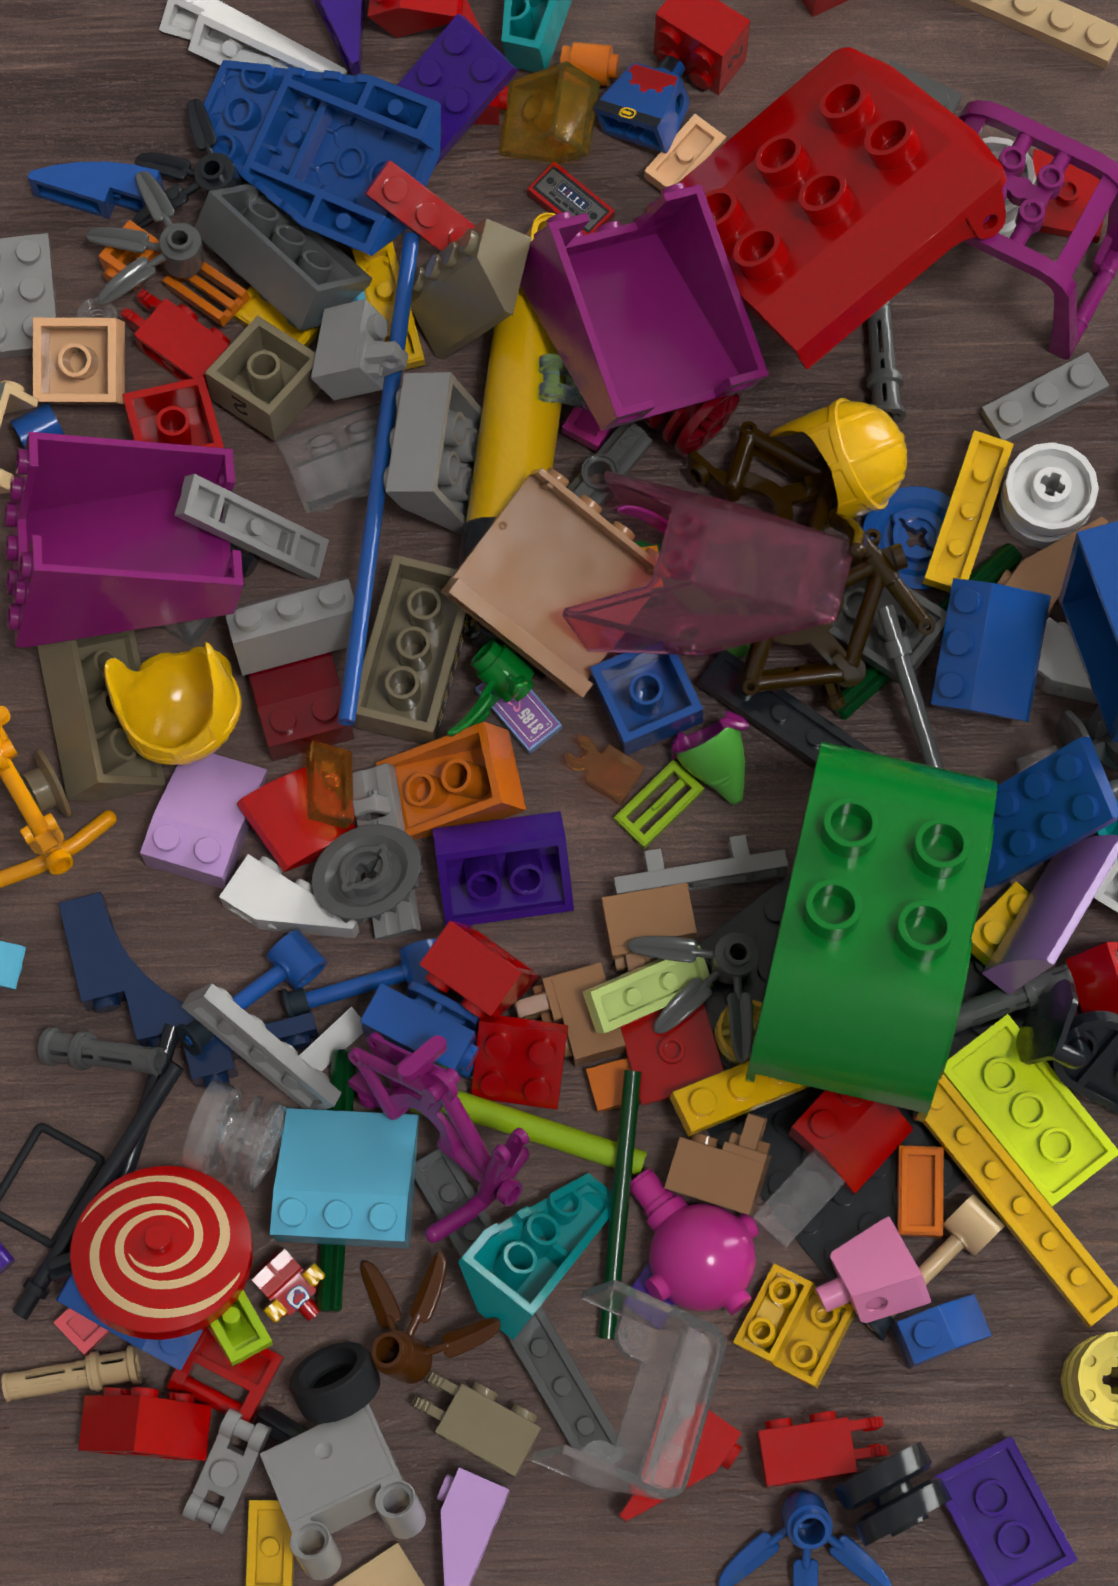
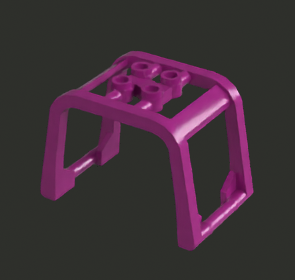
[958,100,1118,360]

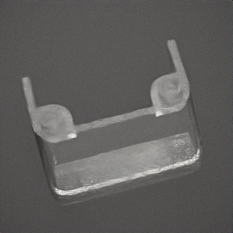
[531,1280,726,1500]

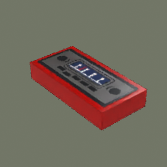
[527,161,615,235]

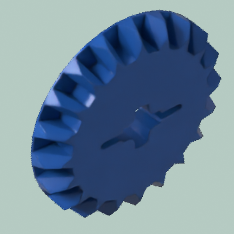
[863,486,951,591]

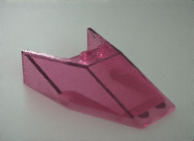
[562,471,852,655]

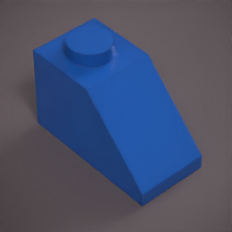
[892,1294,992,1369]

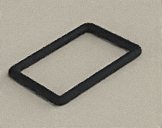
[0,1123,105,1248]

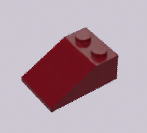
[249,652,355,761]

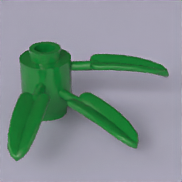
[443,640,534,737]

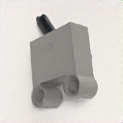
[254,1403,426,1580]

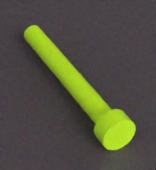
[410,1090,647,1176]

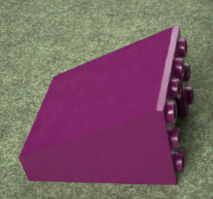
[520,183,769,431]
[4,432,244,648]

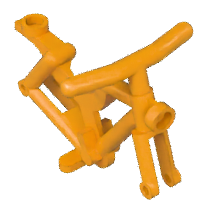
[0,706,117,888]

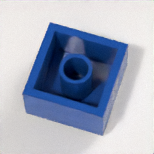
[590,634,703,756]

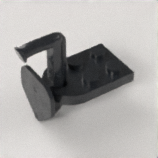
[1016,979,1118,1114]

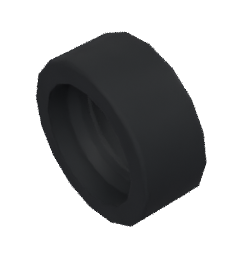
[289,1342,381,1424]

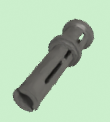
[866,301,906,423]
[38,1027,167,1076]

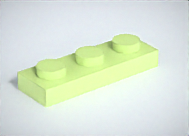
[583,945,713,1034]

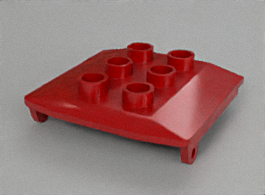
[645,47,1007,370]

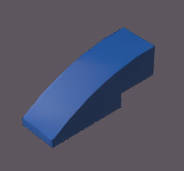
[28,161,164,219]

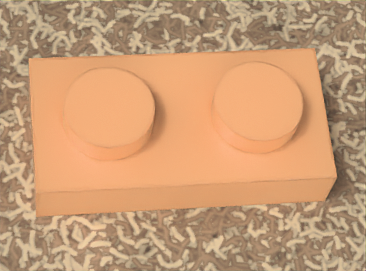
[644,114,726,190]

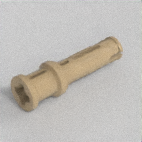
[1,1345,142,1402]

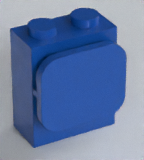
[360,981,479,1086]

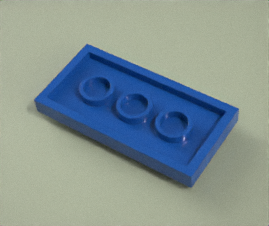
[985,737,1118,889]

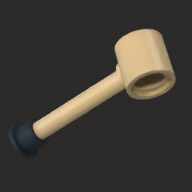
[862,1194,1005,1341]

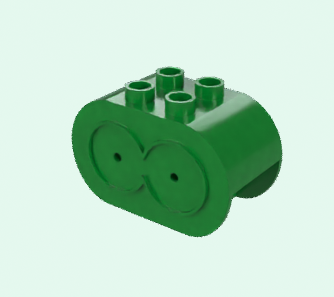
[745,741,997,1122]

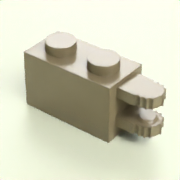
[411,1371,542,1479]

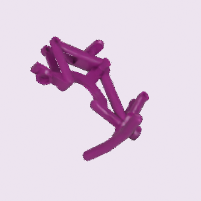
[348,1031,530,1243]

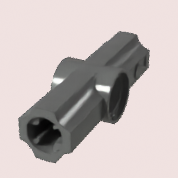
[568,422,653,507]

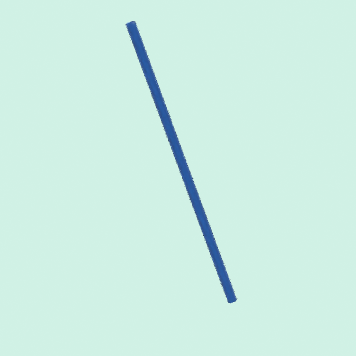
[338,232,420,726]

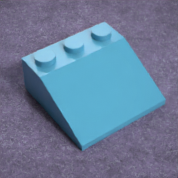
[270,1108,419,1249]

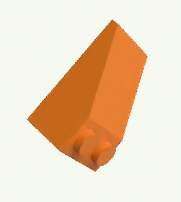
[376,722,526,840]

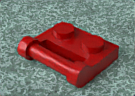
[167,1326,284,1424]

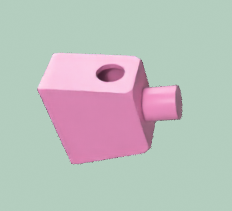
[815,1216,931,1323]

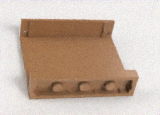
[441,468,674,698]

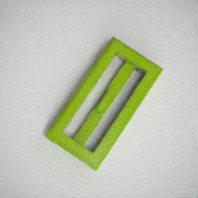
[613,759,704,850]

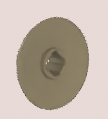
[22,748,72,818]

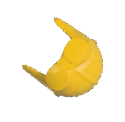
[769,398,907,529]
[103,642,242,765]

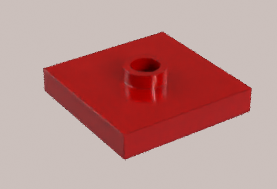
[1032,149,1104,243]
[620,1003,724,1107]

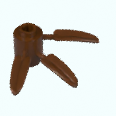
[361,1251,501,1384]

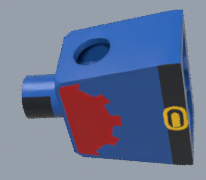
[593,56,690,154]

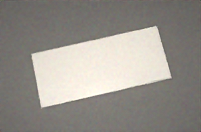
[299,1006,363,1072]

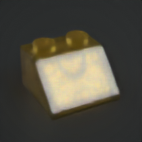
[499,61,600,164]

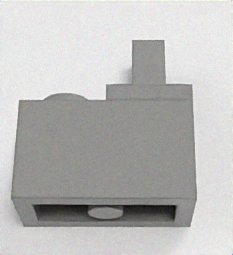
[311,299,408,400]

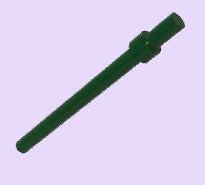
[597,1070,642,1340]

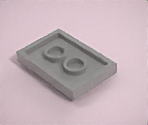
[0,233,58,359]

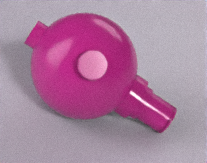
[630,1168,759,1315]

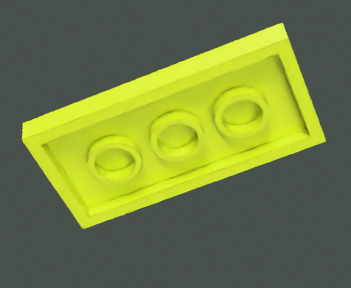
[943,1014,1118,1207]

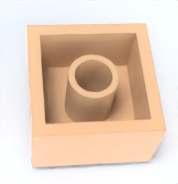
[33,317,125,405]

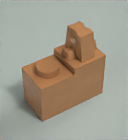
[601,883,697,972]
[514,962,626,1067]
[664,1113,772,1215]

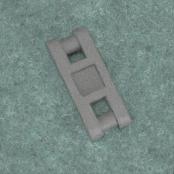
[182,1409,271,1535]

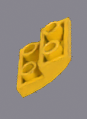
[733,1263,856,1389]

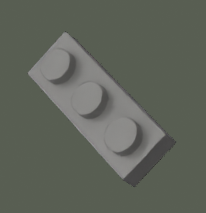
[980,352,1110,442]

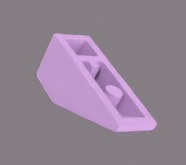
[437,1468,510,1586]

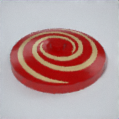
[70,1166,253,1340]

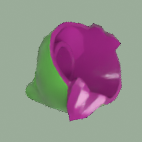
[671,711,749,805]

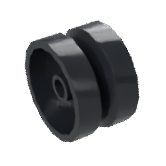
[834,1441,952,1547]

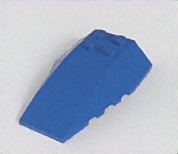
[190,60,441,256]

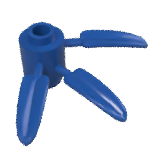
[718,1490,891,1586]

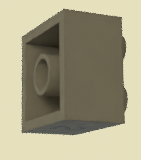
[205,315,322,441]

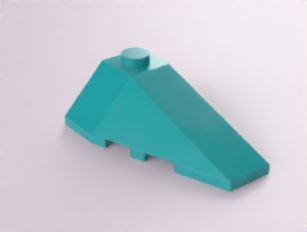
[458,1173,612,1340]

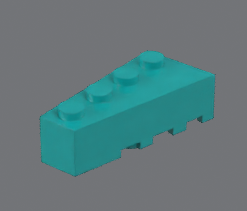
[501,0,572,75]

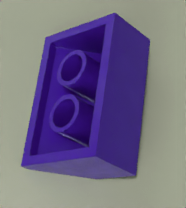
[433,811,574,925]

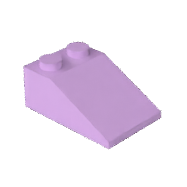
[140,754,268,889]

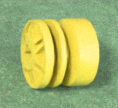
[1060,1331,1118,1430]

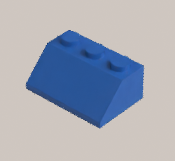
[931,578,1051,722]

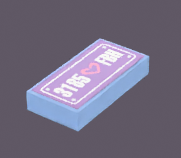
[475,683,562,755]

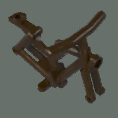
[687,421,881,614]
[708,513,935,710]

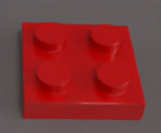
[471,1013,569,1110]

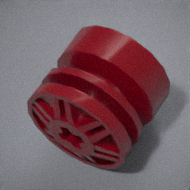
[642,392,742,458]

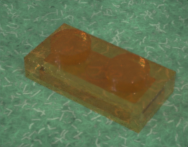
[306,740,354,829]

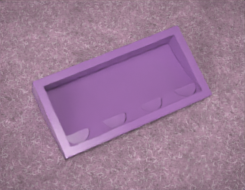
[982,835,1118,995]

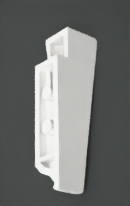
[159,0,347,75]

